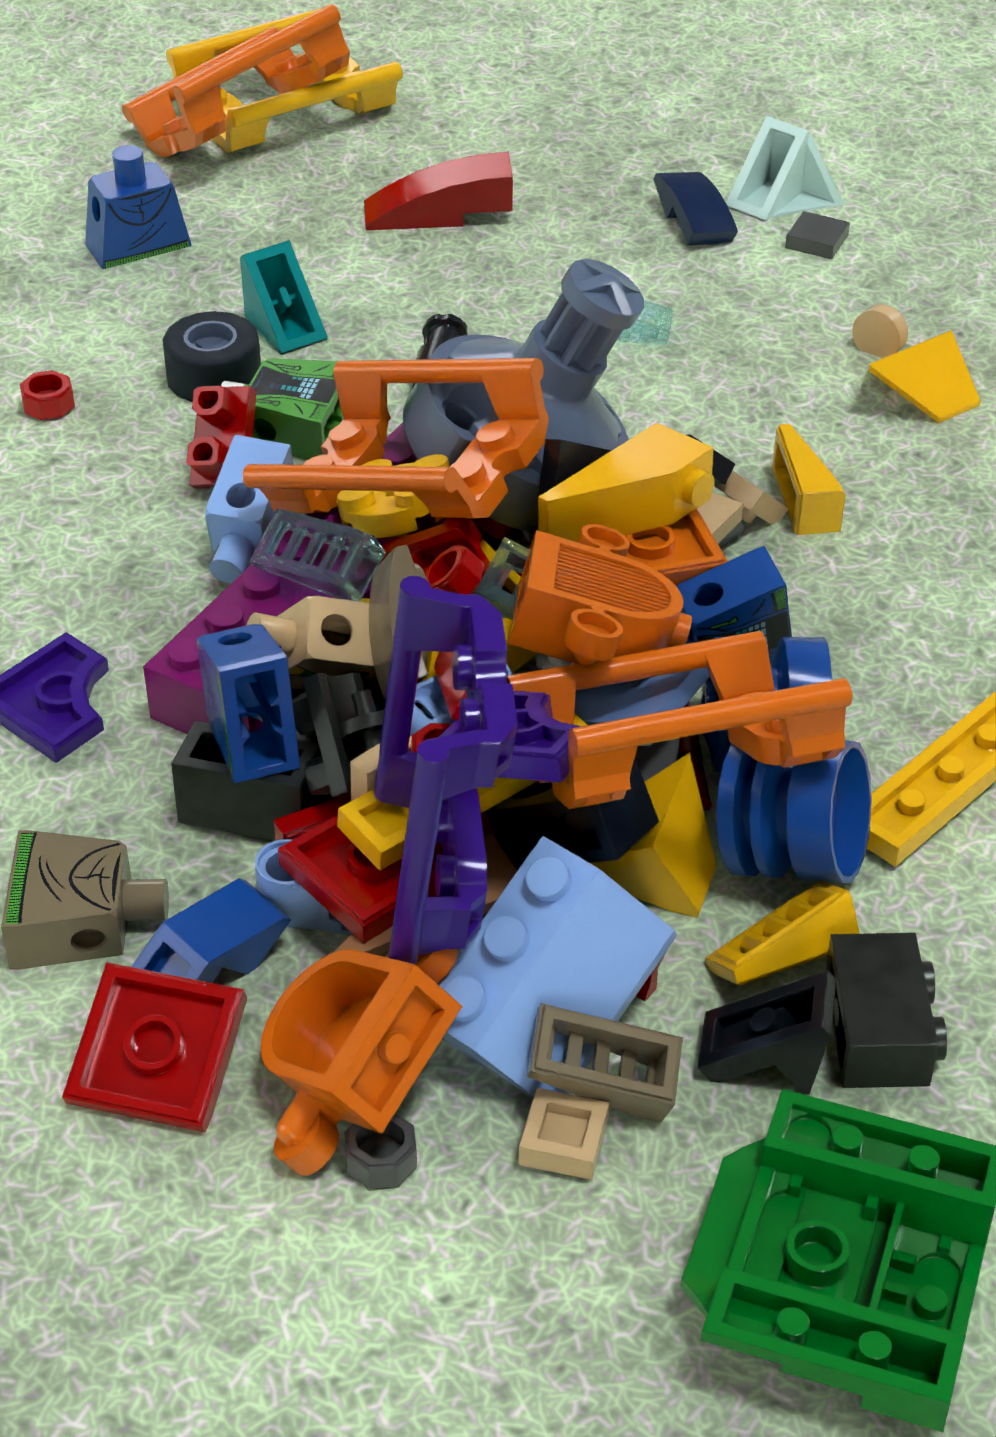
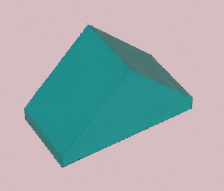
[240,240,328,354]

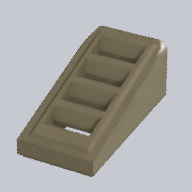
[527,1003,683,1122]

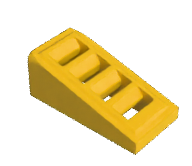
[772,424,846,535]
[705,881,860,986]

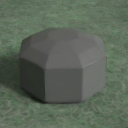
[344,1113,417,1189]

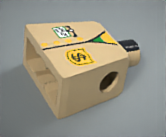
[246,596,380,690]

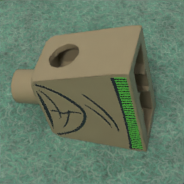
[1,830,169,970]

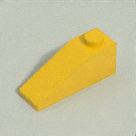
[538,422,714,542]

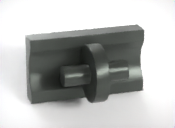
[292,673,384,797]

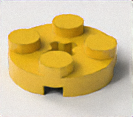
[336,454,450,538]

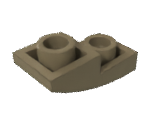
[369,544,429,700]

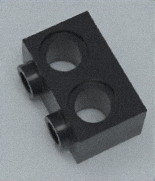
[485,760,659,870]

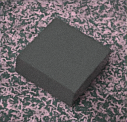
[785,211,850,259]

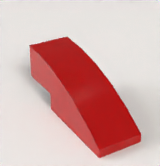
[364,151,513,230]

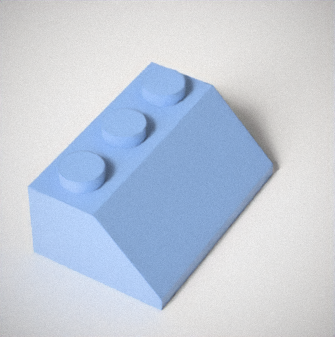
[438,836,677,1098]

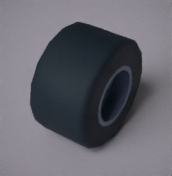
[162,311,261,402]

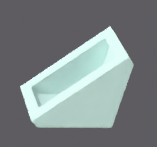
[726,116,844,221]

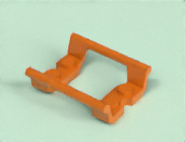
[122,4,350,158]
[243,358,549,518]
[506,631,852,809]

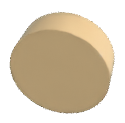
[852,304,908,358]

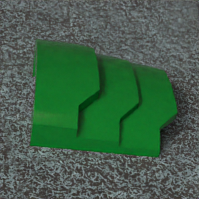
[680,1089,996,1432]

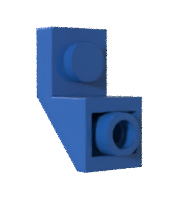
[131,878,292,983]

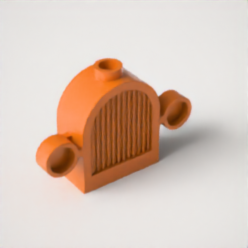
[508,524,692,666]
[260,949,462,1176]

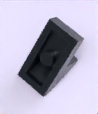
[697,970,836,1094]

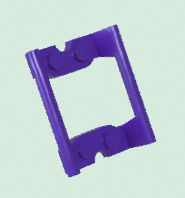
[374,576,518,964]

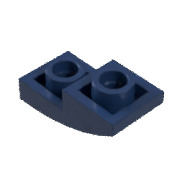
[653,172,738,246]

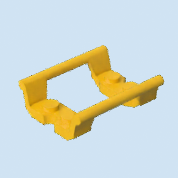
[166,7,403,154]

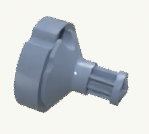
[403,259,644,531]

